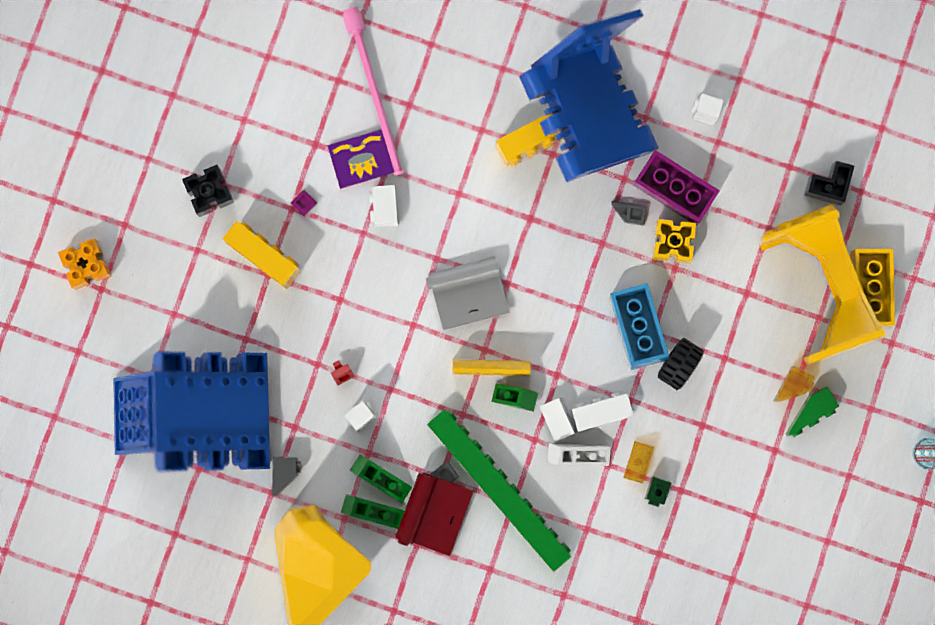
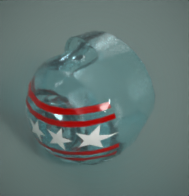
[912,438,935,469]

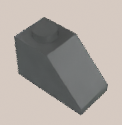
[272,457,301,496]

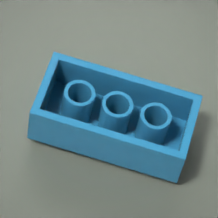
[610,283,669,370]

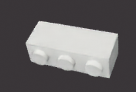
[571,391,634,432]

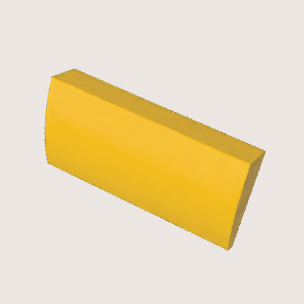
[452,359,531,376]

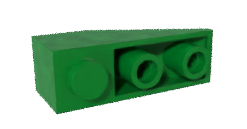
[785,387,839,438]

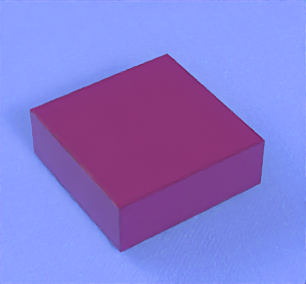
[291,190,318,217]

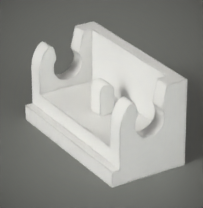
[540,397,577,442]

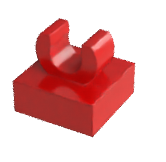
[331,360,355,386]

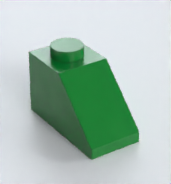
[491,383,538,412]

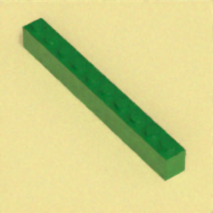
[427,409,571,572]

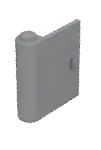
[426,257,510,330]

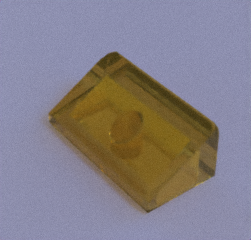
[623,441,654,484]

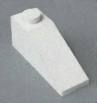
[548,443,611,466]

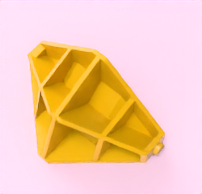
[274,504,371,625]

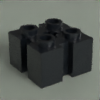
[182,164,235,217]

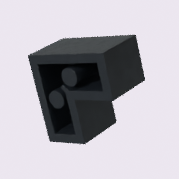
[804,161,855,206]

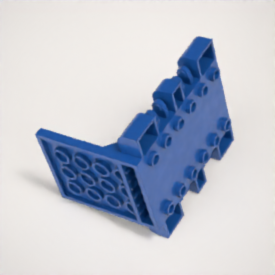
[519,9,659,183]
[113,352,270,472]

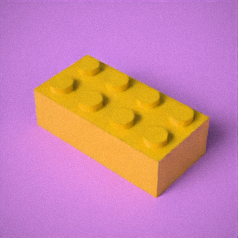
[495,114,564,167]
[222,221,301,289]
[850,249,895,328]

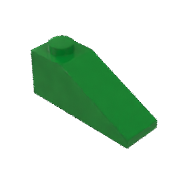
[350,454,412,503]
[341,494,404,529]

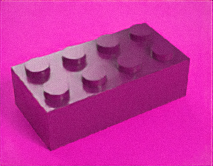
[633,150,720,226]

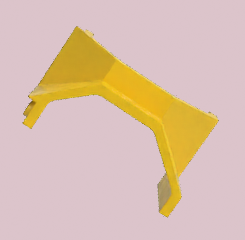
[759,204,886,365]

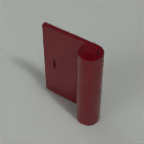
[395,472,474,556]

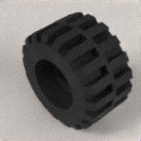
[657,338,704,390]

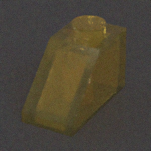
[773,366,815,402]

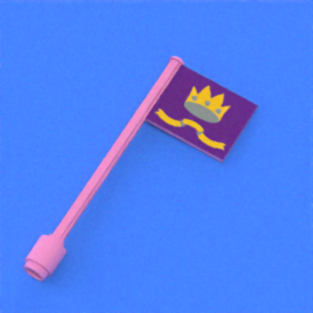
[327,7,404,189]

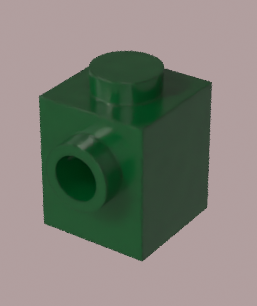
[644,477,671,507]

